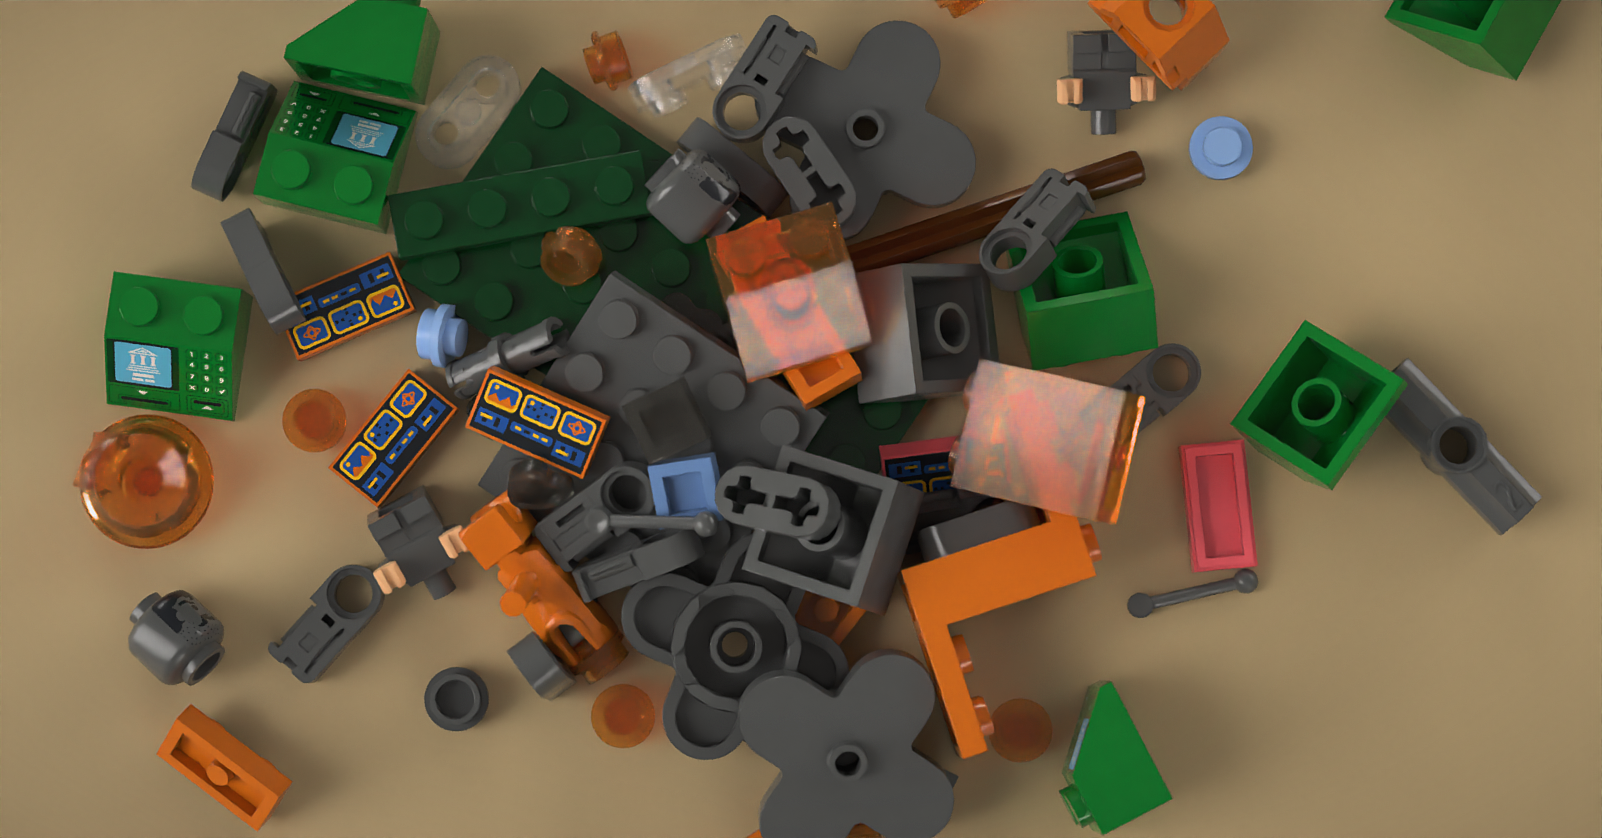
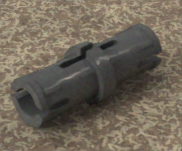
[445,317,570,400]

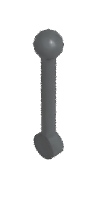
[585,506,719,537]
[1127,569,1258,618]

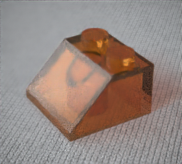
[706,202,872,383]

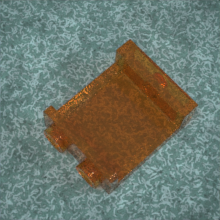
[949,358,1146,525]

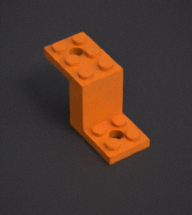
[898,389,1102,759]

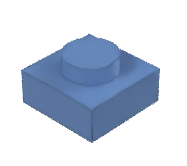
[647,452,724,530]

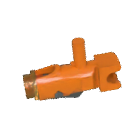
[458,489,629,684]

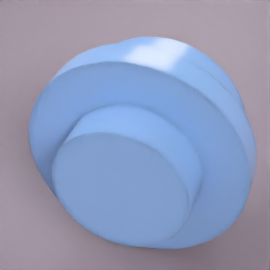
[1189,116,1253,180]
[416,304,468,368]

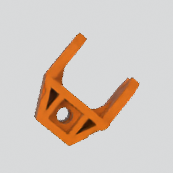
[1087,0,1230,91]

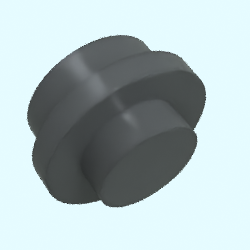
[424,667,489,731]

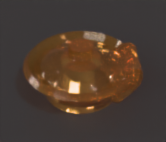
[72,414,214,549]

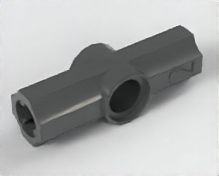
[1385,358,1542,535]

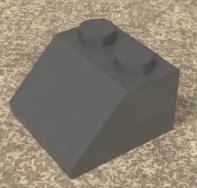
[845,263,1003,404]
[742,445,925,616]

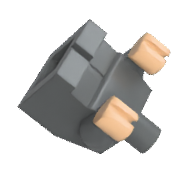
[1056,30,1157,135]
[367,485,469,600]

